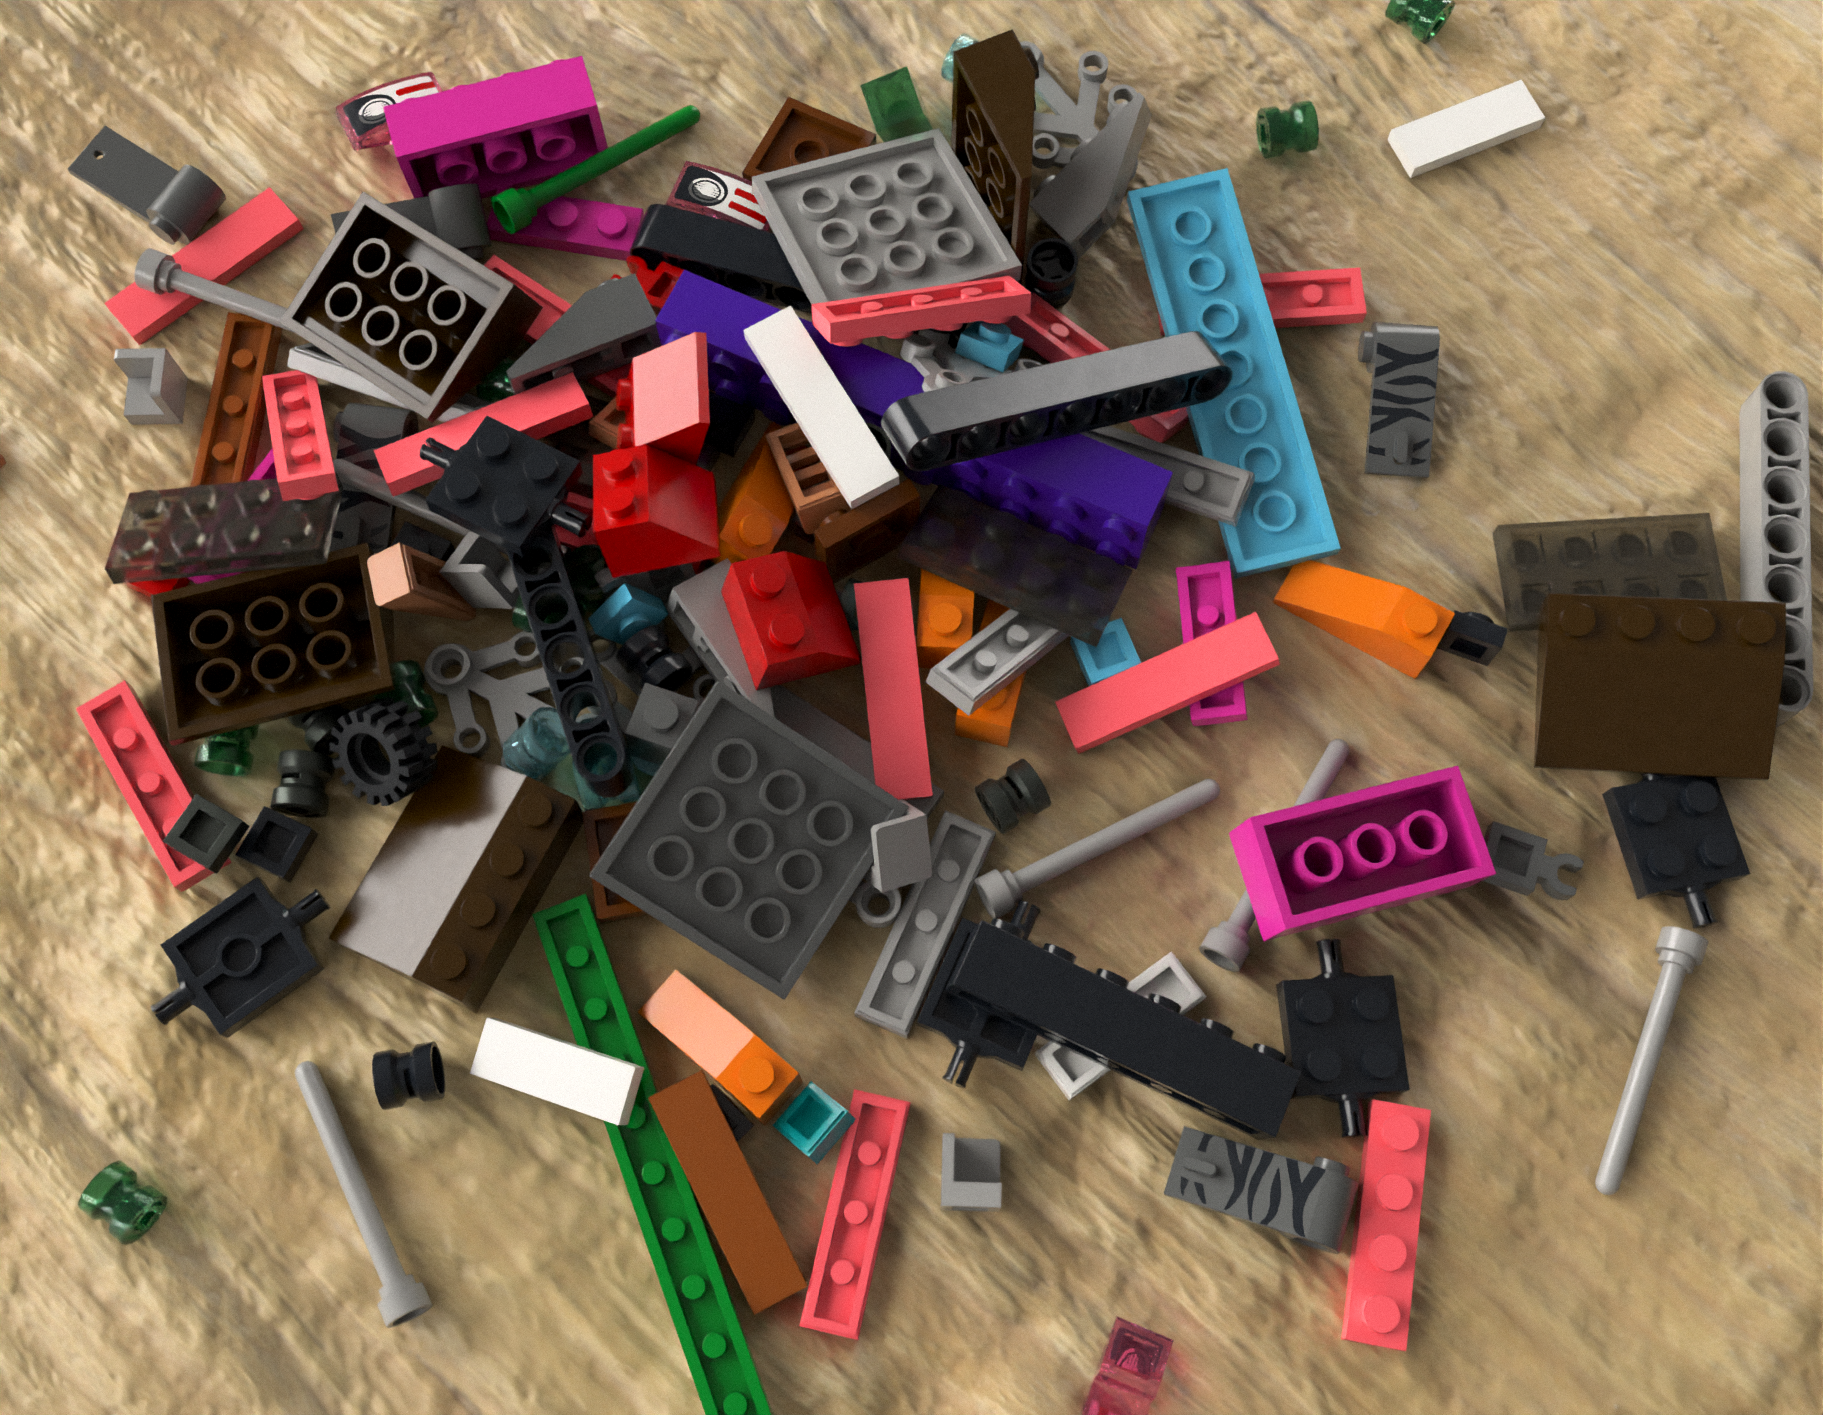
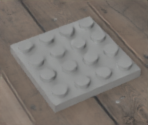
[752,128,1022,305]

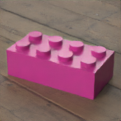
[383,56,608,199]
[1229,765,1496,942]

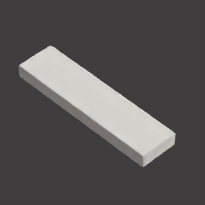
[743,306,899,510]

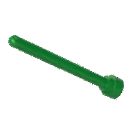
[491,105,700,234]

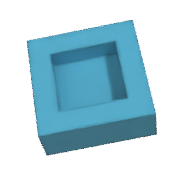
[955,321,1024,373]
[588,583,669,645]
[1070,618,1141,686]

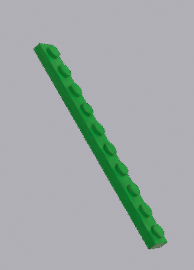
[532,893,773,1415]

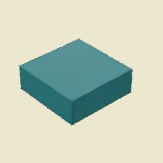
[772,1081,856,1165]

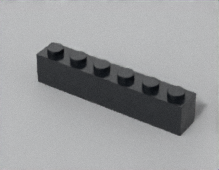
[945,918,1301,1140]

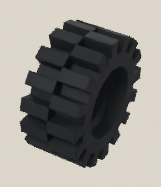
[330,697,438,806]

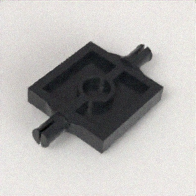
[420,416,592,557]
[1602,774,1750,929]
[151,877,331,1038]
[917,900,1041,1089]
[1276,939,1410,1138]

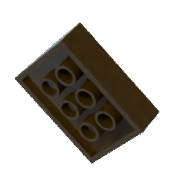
[951,29,1039,284]
[279,192,543,423]
[151,542,396,746]
[1534,593,1786,780]
[328,745,584,1014]

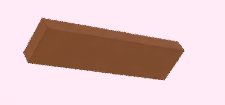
[188,312,283,507]
[648,1069,808,1315]

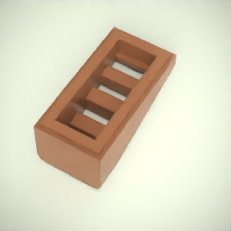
[765,423,854,534]
[367,542,476,621]

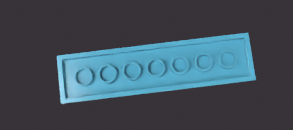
[1127,168,1341,579]

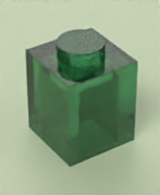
[860,66,933,142]

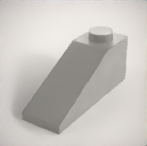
[666,558,774,717]

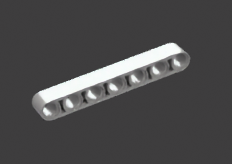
[1739,371,1813,728]

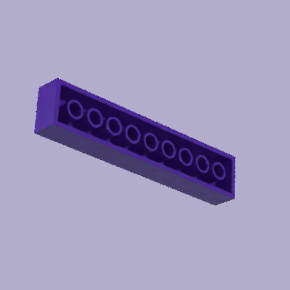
[655,270,1173,569]

